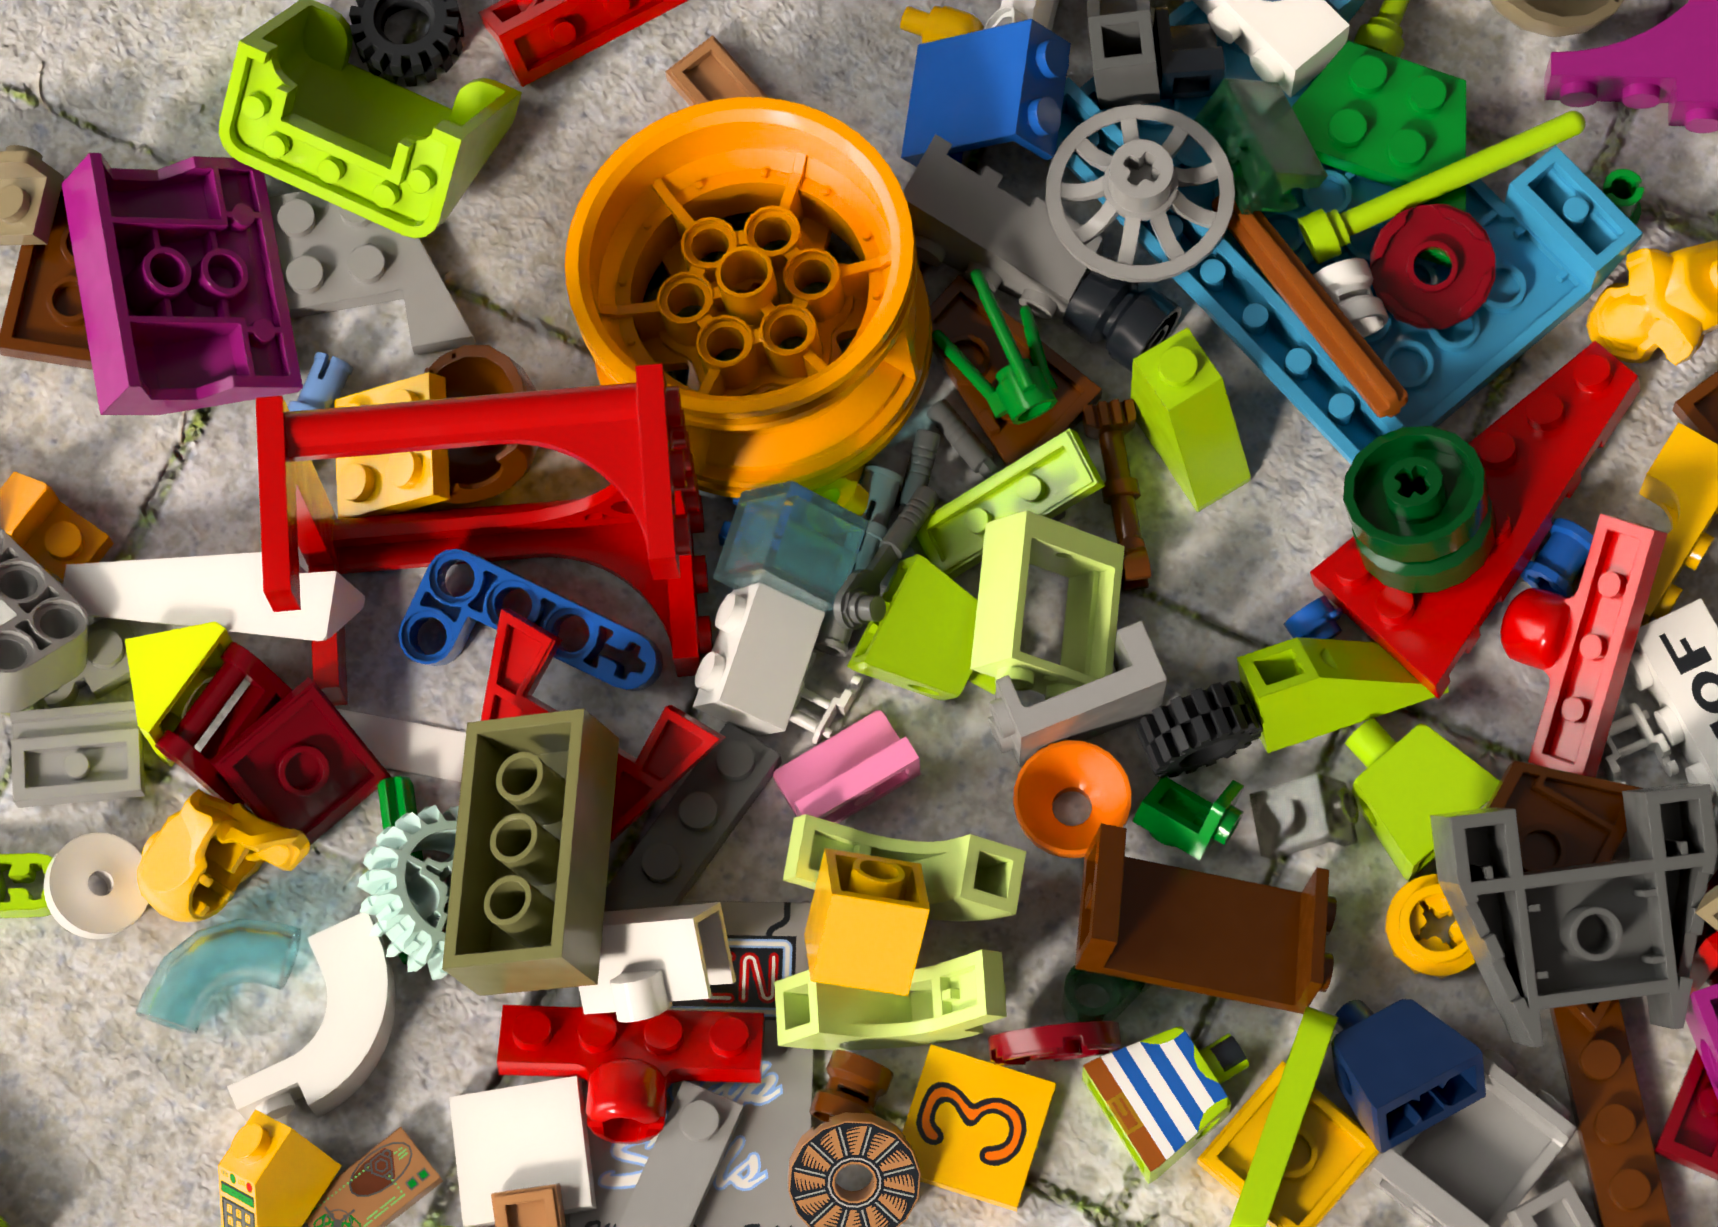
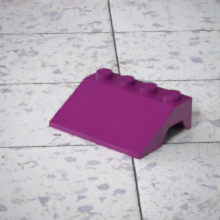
[62,152,303,415]

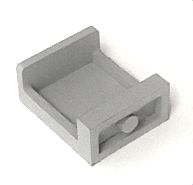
[988,621,1167,767]
[1368,1049,1576,1227]

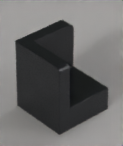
[1153,7,1225,100]

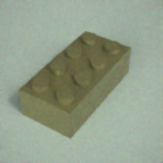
[442,708,619,996]

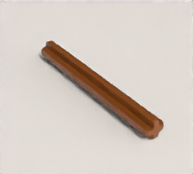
[1211,186,1409,418]

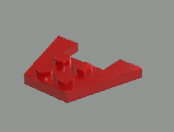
[481,608,726,844]

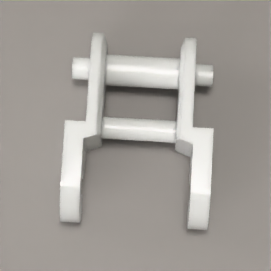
[789,651,864,745]
[1602,702,1679,784]

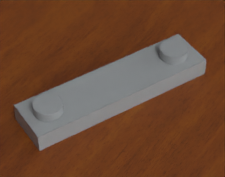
[617,1080,745,1227]

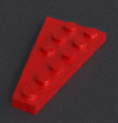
[1310,341,1641,699]

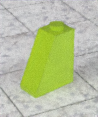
[1130,327,1251,513]

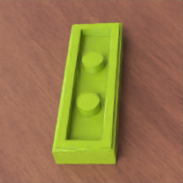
[916,428,1105,579]

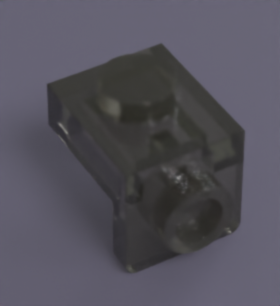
[1249,773,1359,859]

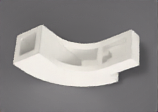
[227,913,396,1121]

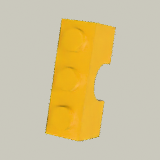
[1639,422,1718,627]

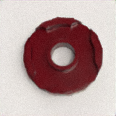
[1370,204,1495,330]
[988,1021,1121,1066]

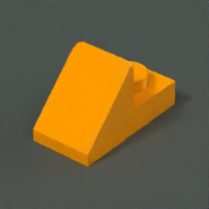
[0,471,114,584]

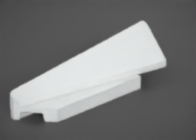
[63,552,365,641]

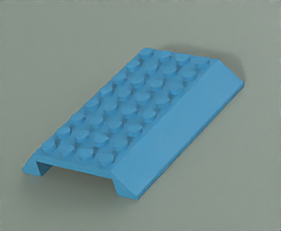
[1056,0,1643,464]

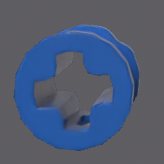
[1521,518,1593,598]

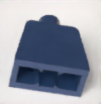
[1331,999,1486,1154]

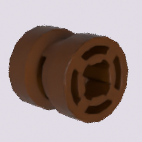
[809,1049,894,1123]

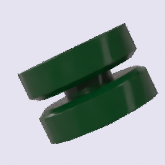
[1343,426,1496,593]

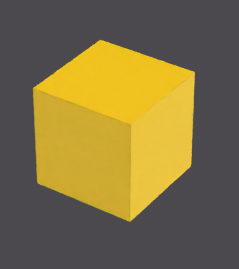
[804,848,930,997]

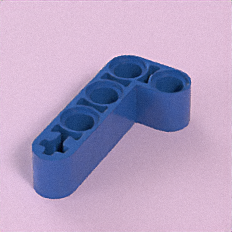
[398,549,663,691]

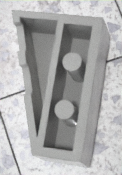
[903,134,1104,320]

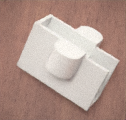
[579,902,736,1022]

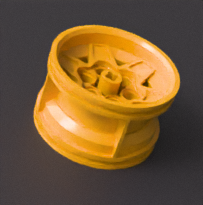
[565,97,933,499]

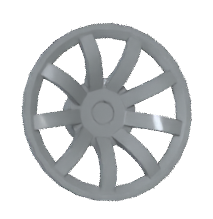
[1046,104,1235,283]

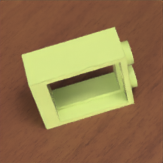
[970,510,1125,700]

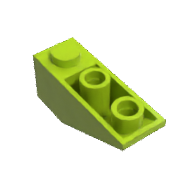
[1236,637,1449,753]

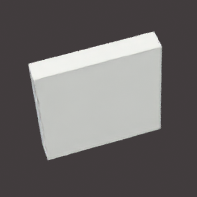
[449,1076,597,1227]

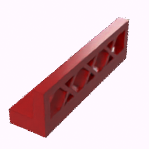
[478,0,689,87]

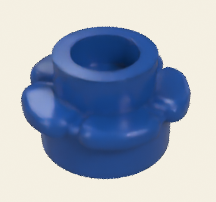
[1283,595,1344,639]

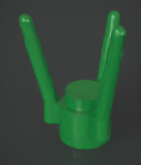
[932,268,1059,424]

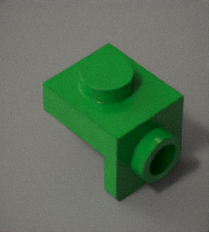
[1132,777,1244,860]

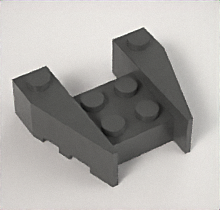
[1430,783,1718,1048]

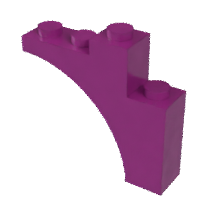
[1544,0,1718,133]

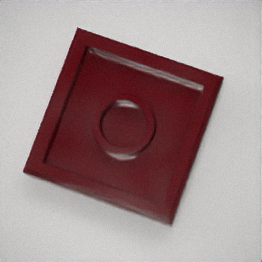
[209,677,391,845]

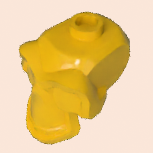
[1586,240,1718,366]
[137,789,310,922]

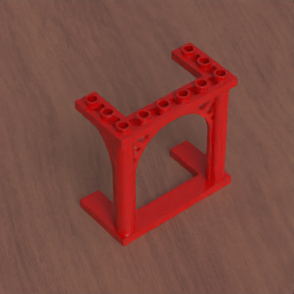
[255,363,713,706]

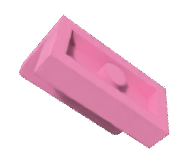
[773,710,921,824]

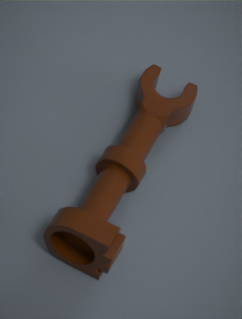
[1082,399,1151,591]

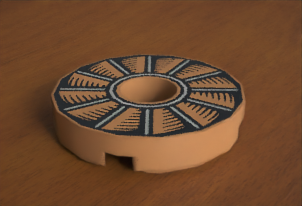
[788,1112,921,1227]

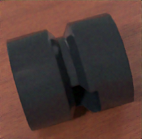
[1063,257,1182,372]

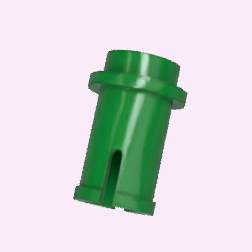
[1601,169,1644,225]

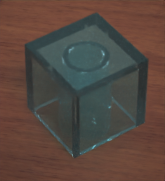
[713,481,868,611]

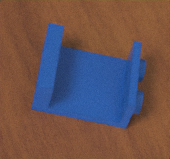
[901,19,1071,167]

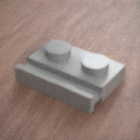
[10,701,145,808]

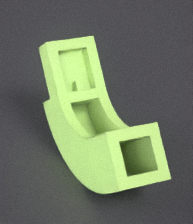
[783,814,1026,921]
[774,949,1007,1050]

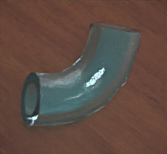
[135,918,301,1034]

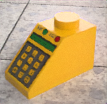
[218,1109,342,1227]

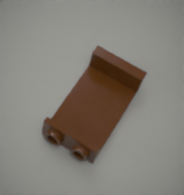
[1075,823,1337,1014]

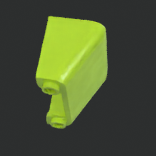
[219,0,522,239]

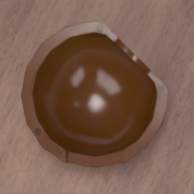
[423,345,539,504]

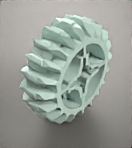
[357,805,459,981]

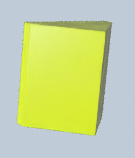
[125,622,232,767]

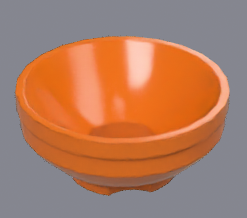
[1013,740,1131,858]

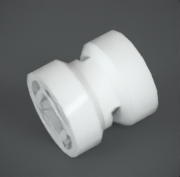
[1313,258,1389,338]

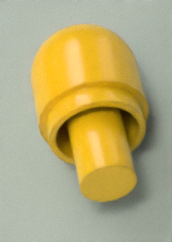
[900,5,984,44]

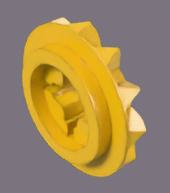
[1385,874,1475,979]

